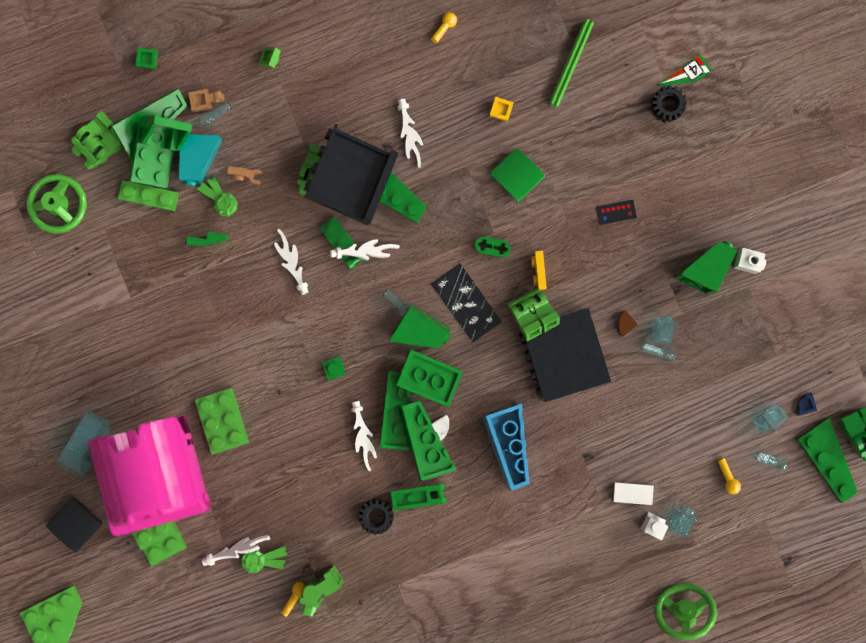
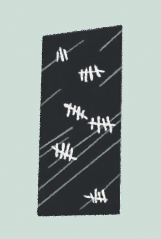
[431,264,502,342]

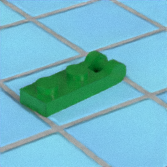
[320,217,365,270]
[391,483,447,511]

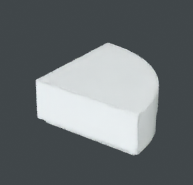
[432,414,449,441]

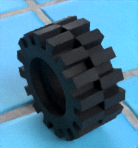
[650,85,687,122]
[358,498,394,535]

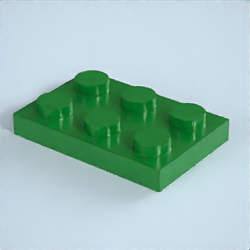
[395,350,463,407]

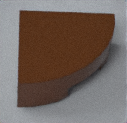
[618,310,638,337]

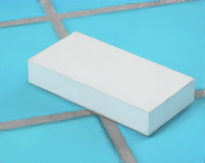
[613,482,654,505]

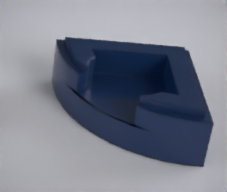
[796,392,817,416]

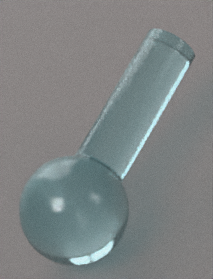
[199,102,232,128]
[383,289,410,317]
[641,343,676,362]
[754,452,789,472]

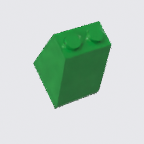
[674,241,737,295]

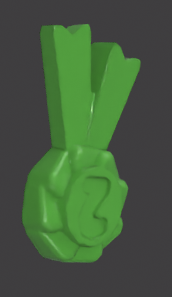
[196,176,238,216]
[241,546,288,573]

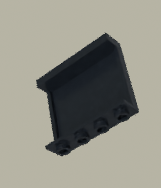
[303,124,399,225]
[519,308,611,402]

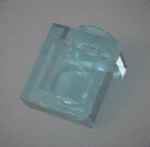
[652,316,677,345]
[753,403,789,435]
[668,507,699,537]

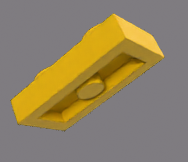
[531,251,547,291]

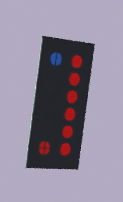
[596,200,637,225]

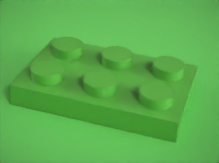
[195,388,249,455]

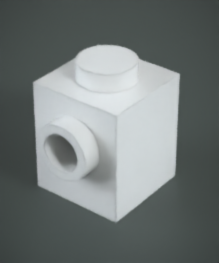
[734,248,766,274]

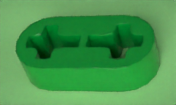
[475,237,511,258]

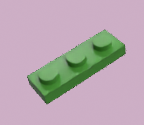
[118,180,179,212]

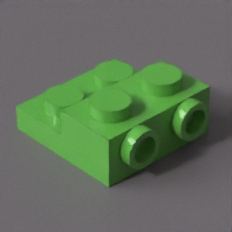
[132,521,187,566]

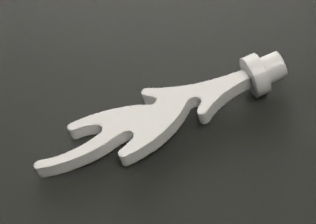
[398,99,423,168]
[274,229,308,295]
[330,239,400,261]
[351,401,377,471]
[202,535,270,566]

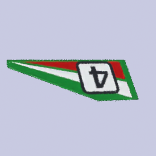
[658,54,712,87]

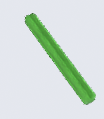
[549,19,594,107]

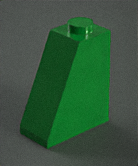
[390,304,451,348]

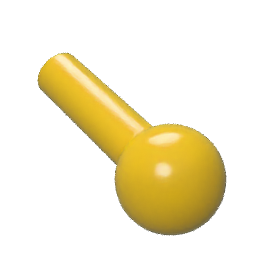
[431,12,457,43]
[718,458,741,494]
[281,582,306,617]

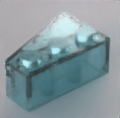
[57,410,110,480]

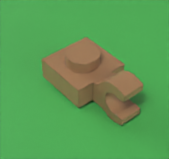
[188,89,225,112]
[227,166,262,185]

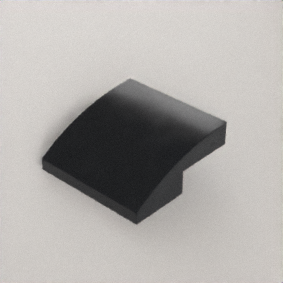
[46,496,103,553]

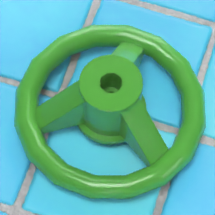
[26,174,87,234]
[654,583,717,641]

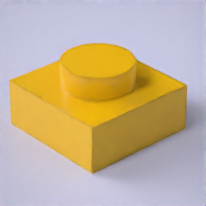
[490,97,514,122]

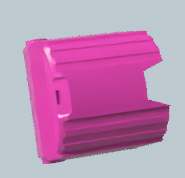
[88,415,210,536]

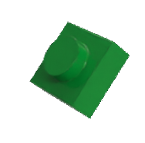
[135,48,158,70]
[322,357,346,381]

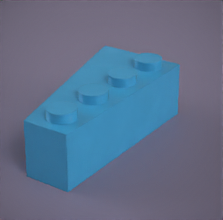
[482,404,529,491]

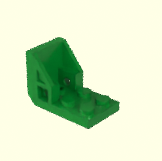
[128,115,192,188]

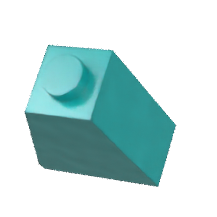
[179,134,222,186]

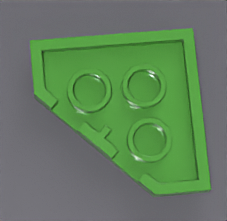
[20,586,83,643]

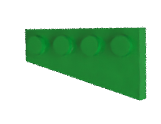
[110,89,187,160]
[380,172,427,223]
[379,371,411,451]
[400,401,457,481]
[796,418,858,503]

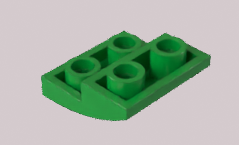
[490,148,546,203]

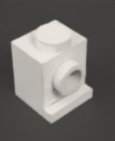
[640,512,668,540]

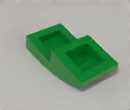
[186,232,230,247]

